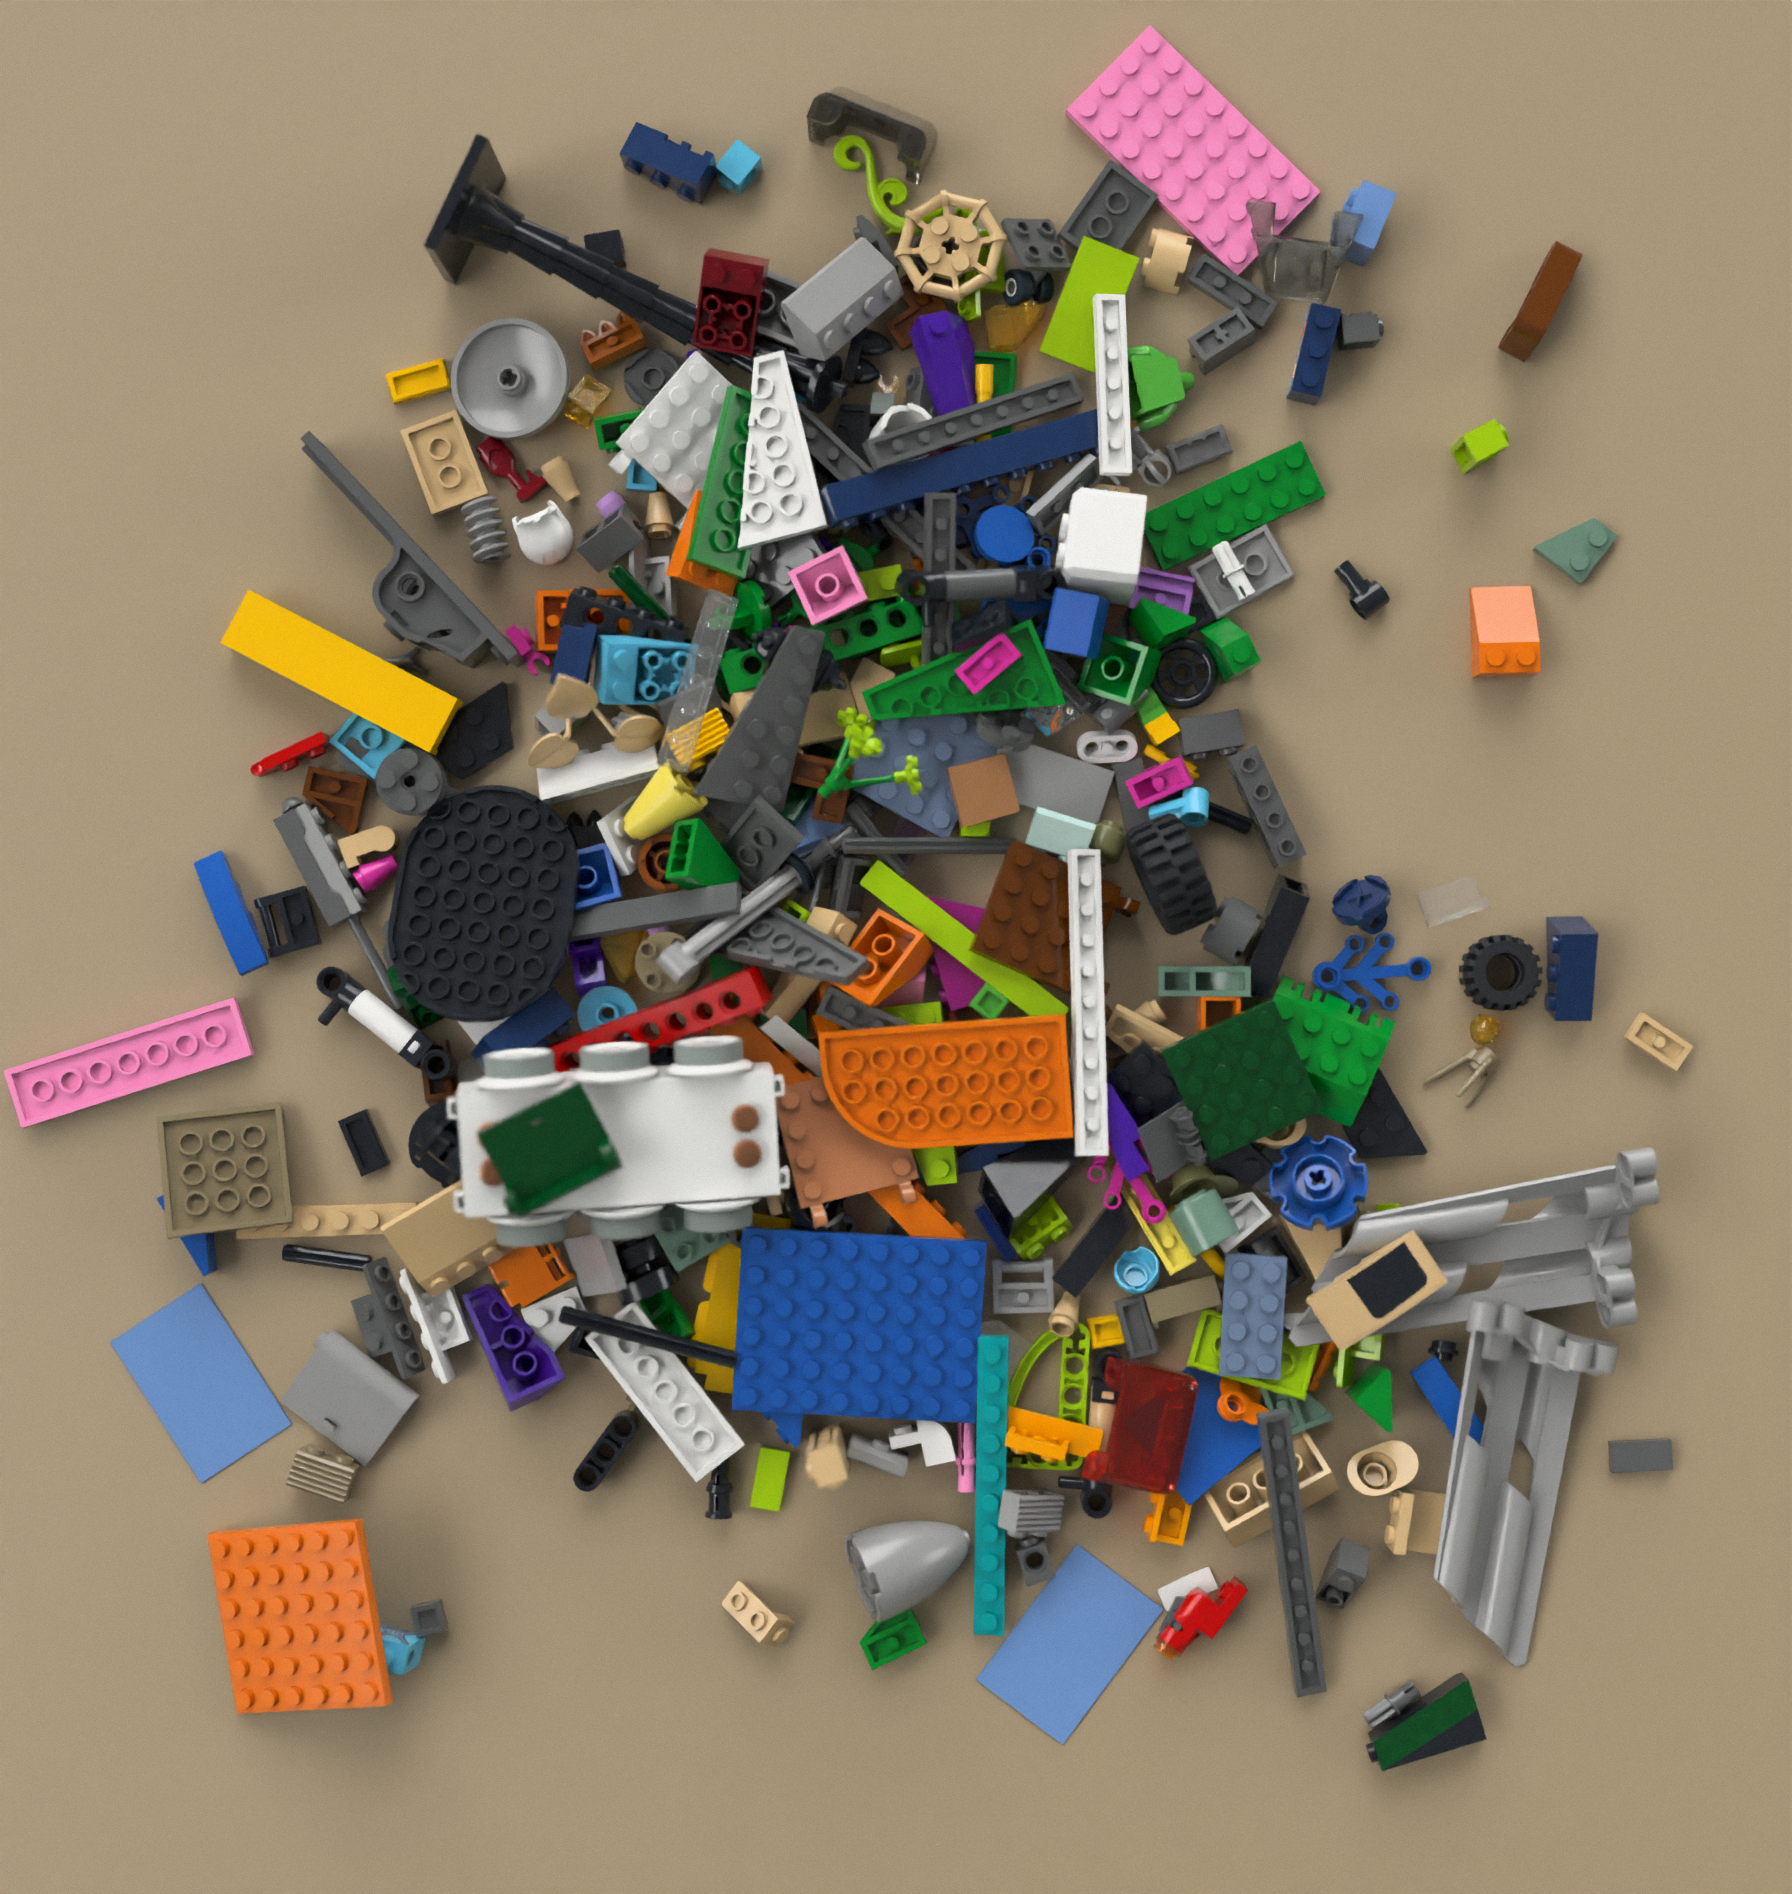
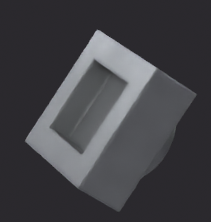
[410,1598,448,1637]

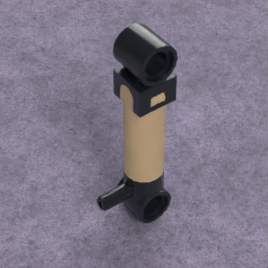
[1058,1348,1126,1519]

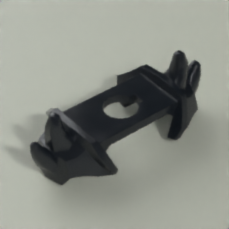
[752,627,847,695]

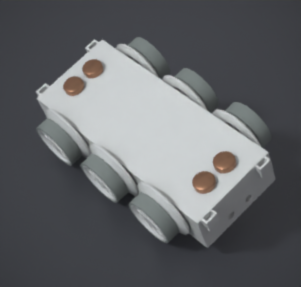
[447,1035,790,1247]

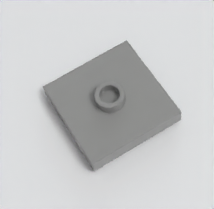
[846,1431,909,1478]

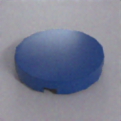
[973,505,1034,566]

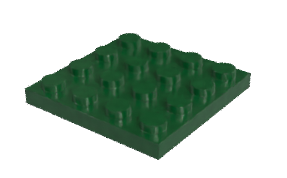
[1160,998,1324,1161]

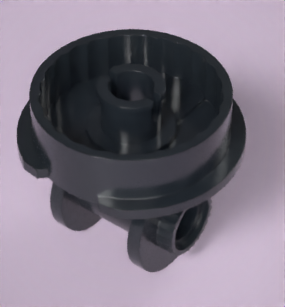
[408,1101,462,1188]

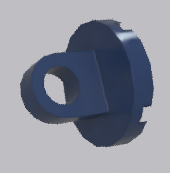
[1332,875,1392,935]

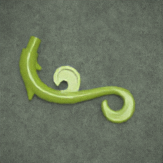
[834,135,943,236]

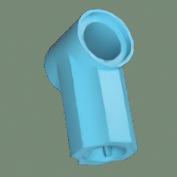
[1149,787,1209,827]

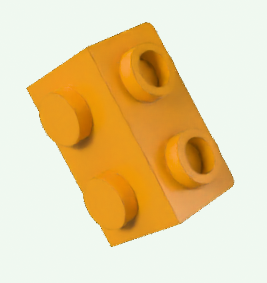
[1143,1477,1192,1546]

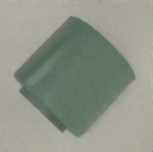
[1169,1188,1240,1258]

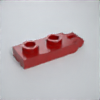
[250,731,332,777]

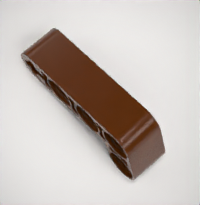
[1498,241,1583,362]

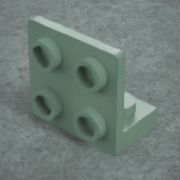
[654,1202,729,1272]

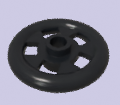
[1149,638,1218,709]

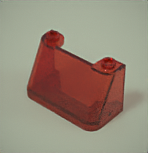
[1081,1356,1198,1495]

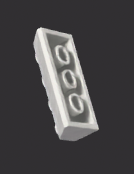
[536,742,662,805]

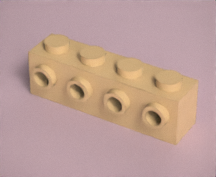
[805,1422,850,1490]

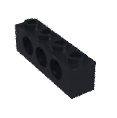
[560,586,690,643]

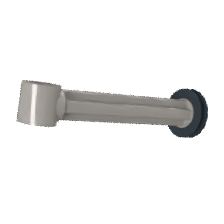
[656,853,815,985]

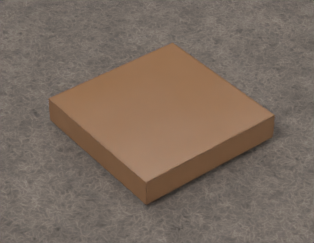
[946,753,1020,828]

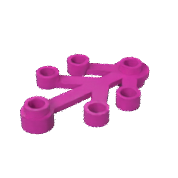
[1087,1139,1173,1224]

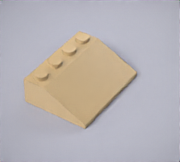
[380,1179,519,1298]

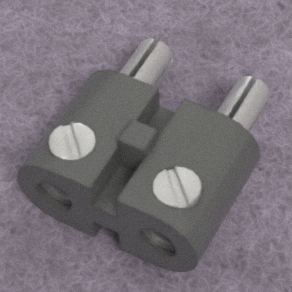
[1079,689,1149,735]

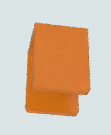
[1196,996,1241,1032]

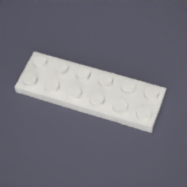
[585,1302,745,1482]

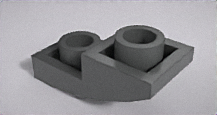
[853,215,899,274]

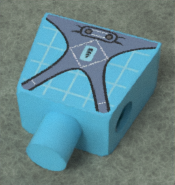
[380,1624,426,1675]

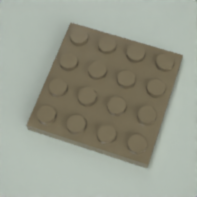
[156,1102,293,1239]

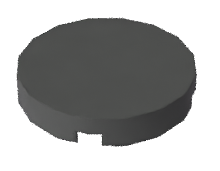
[623,349,680,407]

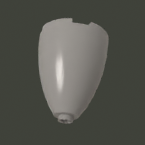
[844,1520,971,1623]

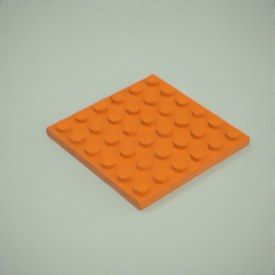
[207,1518,393,1714]

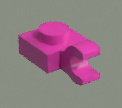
[505,624,552,676]

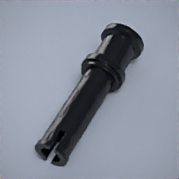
[705,1457,733,1519]

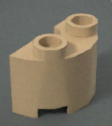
[1140,228,1194,296]

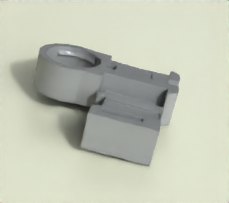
[1109,426,1172,487]

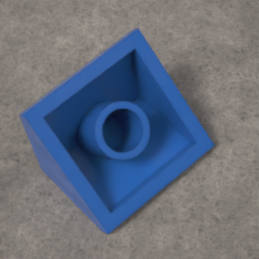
[1043,588,1110,661]
[575,842,622,911]

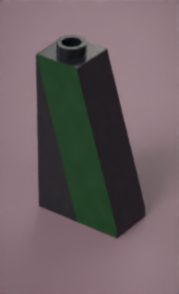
[1244,874,1310,997]
[1366,1672,1487,1771]

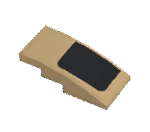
[1306,1230,1448,1352]

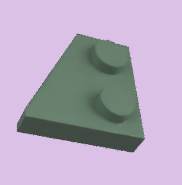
[1533,518,1617,585]
[1259,1388,1333,1435]

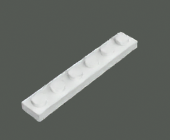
[1093,294,1132,476]

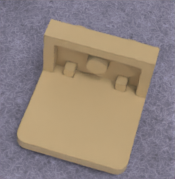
[1384,1487,1446,1556]

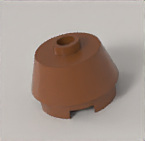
[637,832,683,893]

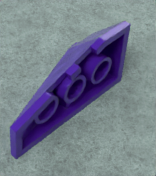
[909,311,975,416]
[461,1284,565,1412]

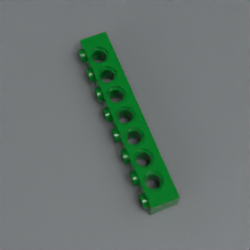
[719,592,961,697]

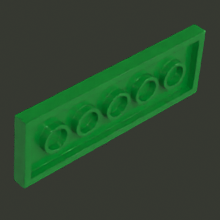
[686,385,752,580]
[1143,441,1326,572]

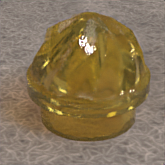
[1470,1014,1500,1045]

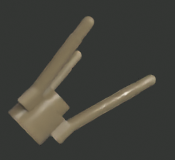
[1423,1046,1501,1108]

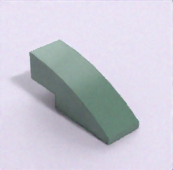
[1158,966,1251,997]

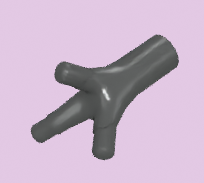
[381,647,428,676]

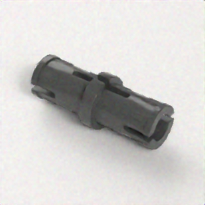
[801,822,861,872]

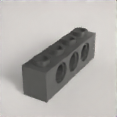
[1224,745,1307,869]

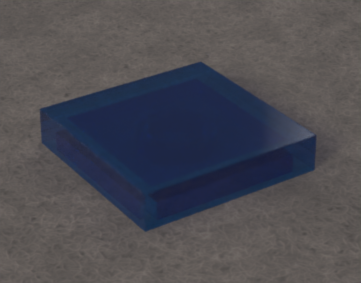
[972,1200,1017,1263]

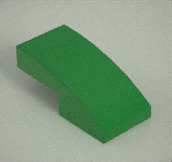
[639,1288,695,1339]

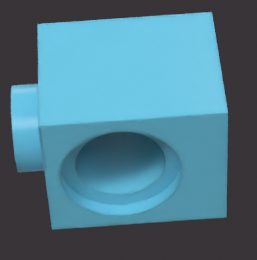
[715,139,762,195]

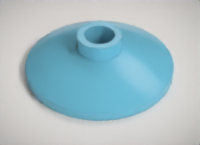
[577,985,637,1039]

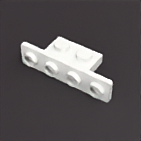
[399,1267,473,1384]

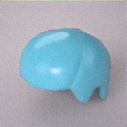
[1114,1246,1160,1295]

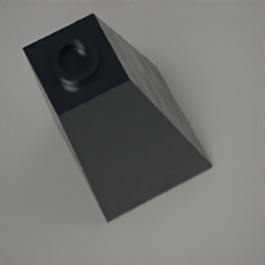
[978,1136,1088,1240]

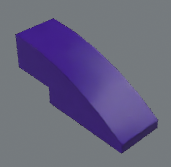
[569,937,608,996]
[1107,1083,1149,1182]

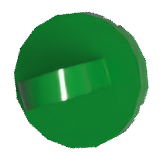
[713,580,772,641]

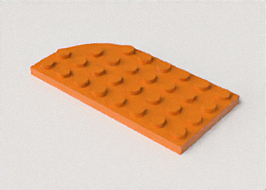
[818,1014,1073,1149]

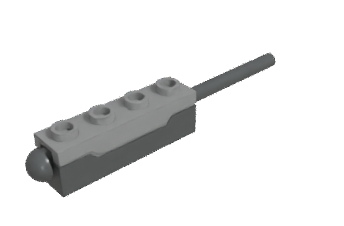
[273,797,404,1010]

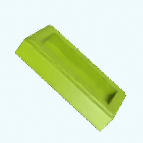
[750,1445,791,1512]

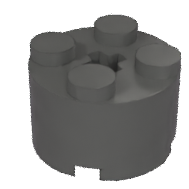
[1200,896,1264,966]

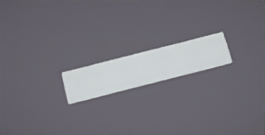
[760,1015,822,1077]

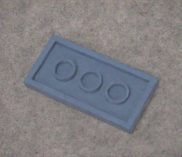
[1218,1252,1287,1380]

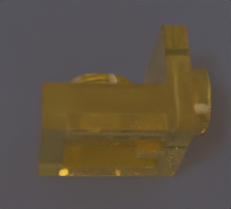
[563,374,611,429]

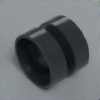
[615,1234,681,1306]

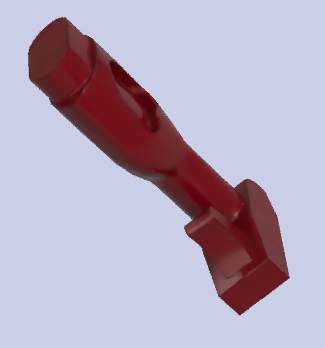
[476,437,549,503]

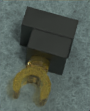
[870,375,901,427]

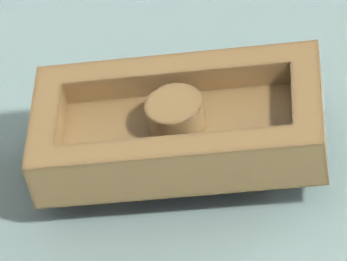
[1623,1013,1693,1071]

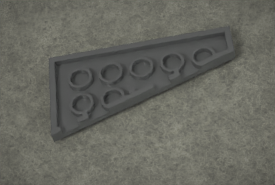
[693,625,825,812]
[681,887,870,986]

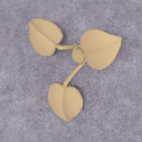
[528,674,666,769]

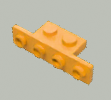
[1004,1406,1104,1462]

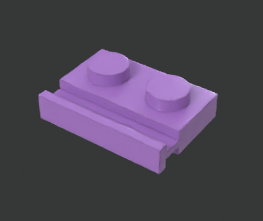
[1127,567,1195,615]

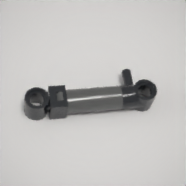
[895,564,1066,627]

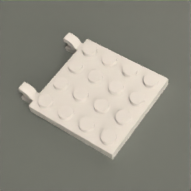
[608,351,732,531]

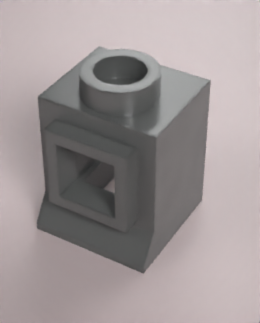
[1337,311,1384,351]

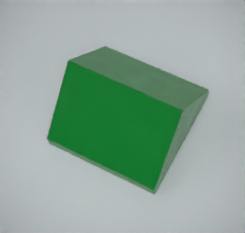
[1344,1361,1393,1432]

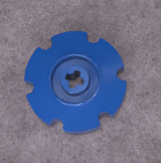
[1269,1135,1368,1231]

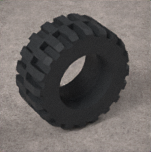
[1126,813,1218,935]

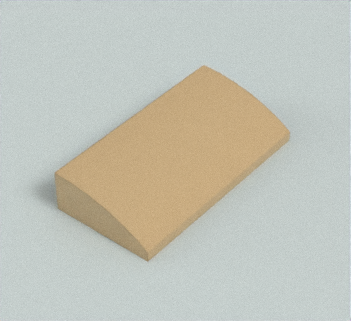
[728,672,858,747]

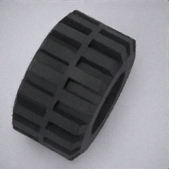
[1459,935,1543,1011]

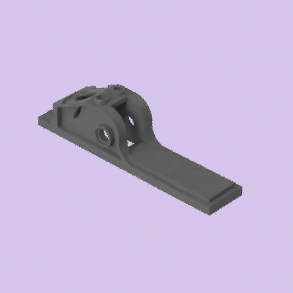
[300,431,525,669]

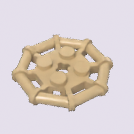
[894,190,1007,303]

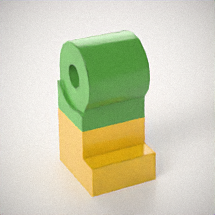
[1135,686,1181,747]

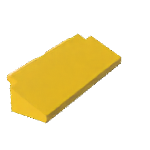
[687,1210,793,1394]

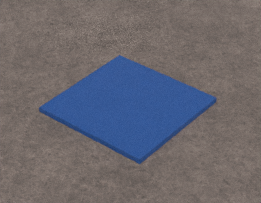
[1121,1367,1260,1506]

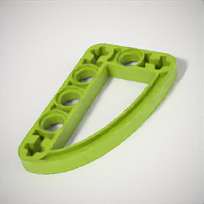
[1008,1321,1090,1471]

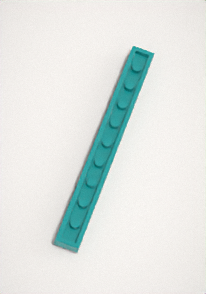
[974,1334,1010,1636]

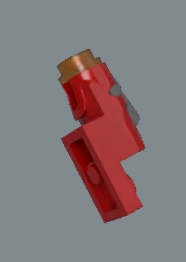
[1153,1576,1248,1661]

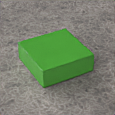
[968,982,1010,1019]

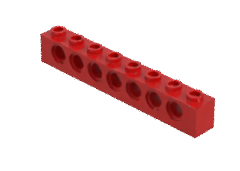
[545,965,772,1072]

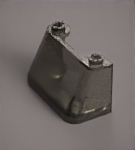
[806,86,937,185]

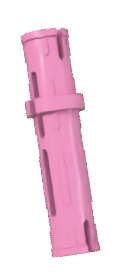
[955,1416,976,1492]

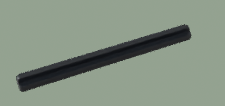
[559,1306,738,1368]

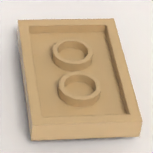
[400,410,490,517]

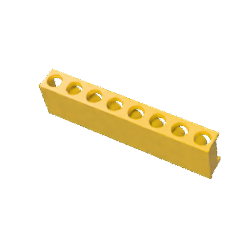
[220,589,464,756]

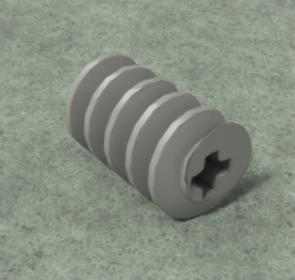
[461,496,511,563]

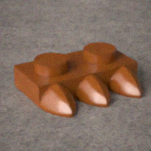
[580,311,647,371]

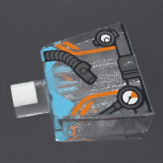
[1021,663,1092,737]

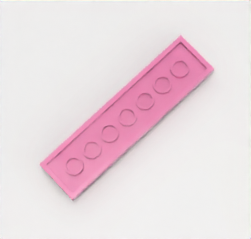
[4,997,255,1128]

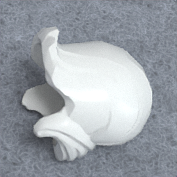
[512,500,574,565]

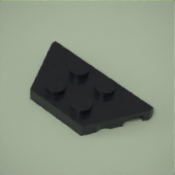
[406,681,514,780]
[1341,1067,1428,1158]

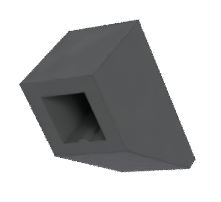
[1315,1538,1370,1609]

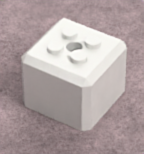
[1055,488,1147,606]

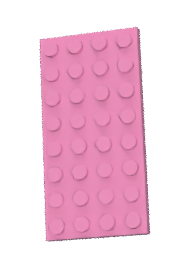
[1066,25,1321,276]

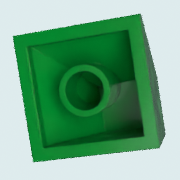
[1077,633,1162,706]

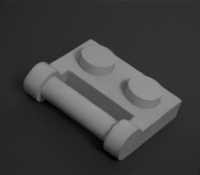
[992,1257,1054,1314]

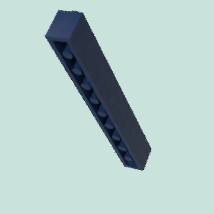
[820,409,1099,530]

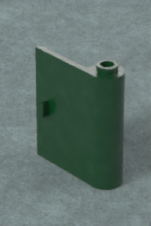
[476,1082,623,1219]

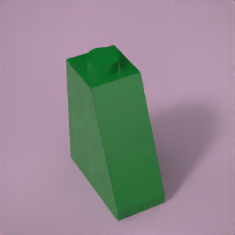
[1198,616,1261,684]
[665,818,740,890]

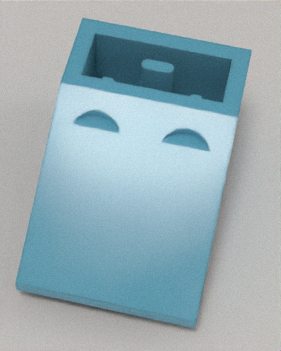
[593,635,697,705]

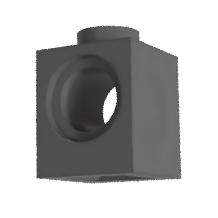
[1015,1535,1056,1587]

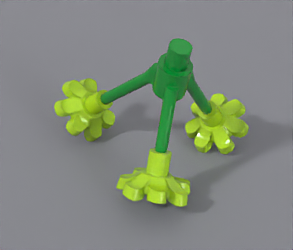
[818,707,922,800]

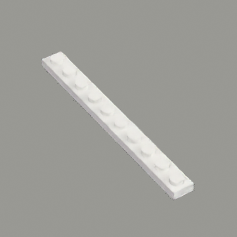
[1067,849,1109,1156]

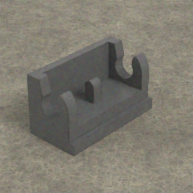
[1188,307,1255,376]
[576,503,644,573]
[828,852,872,919]

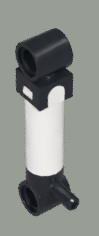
[316,966,457,1082]

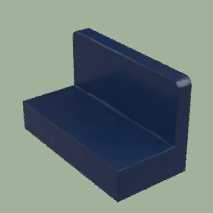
[550,623,600,685]

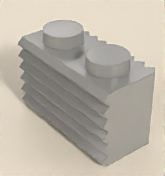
[998,1489,1065,1538]

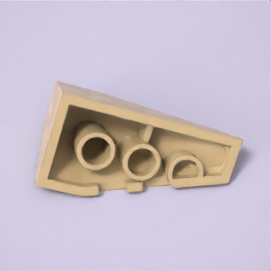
[761,906,857,1024]

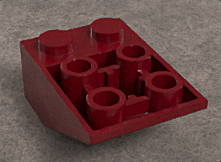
[692,248,770,357]

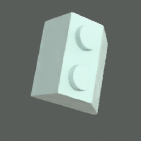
[1024,807,1096,863]

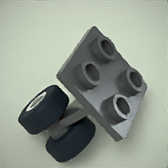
[1001,218,1072,306]

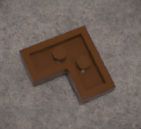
[885,266,949,352]
[790,752,855,825]

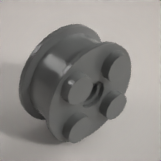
[376,748,448,816]

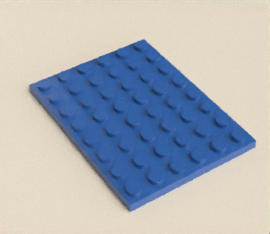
[732,1226,987,1423]

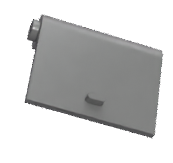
[280,1329,420,1467]

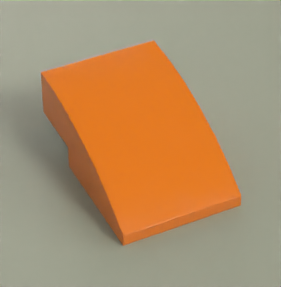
[534,589,630,654]

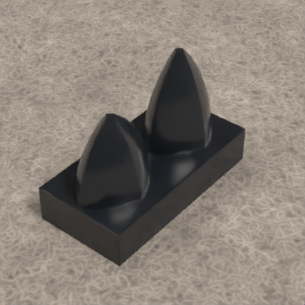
[842,325,893,388]

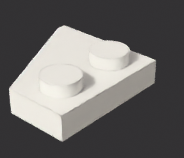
[1218,1192,1272,1253]
[520,1285,588,1352]

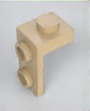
[722,1581,794,1647]

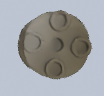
[635,932,702,993]

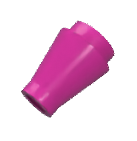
[352,854,399,893]

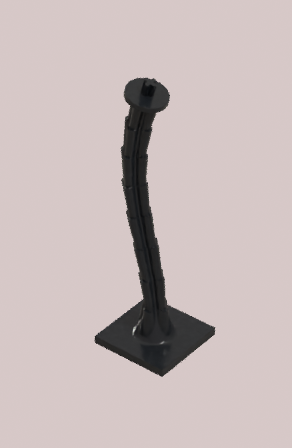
[423,133,849,414]

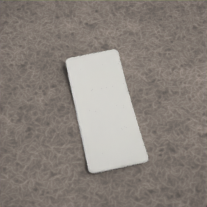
[1158,1567,1218,1611]

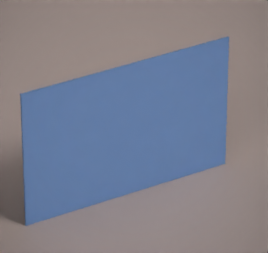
[110,1283,292,1483]
[976,1544,1164,1745]

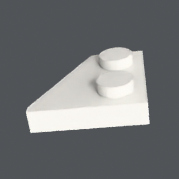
[597,795,645,876]

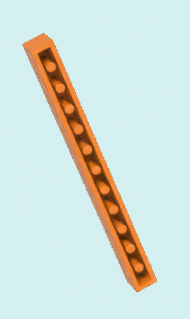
[703,992,969,1239]

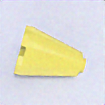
[623,759,708,840]

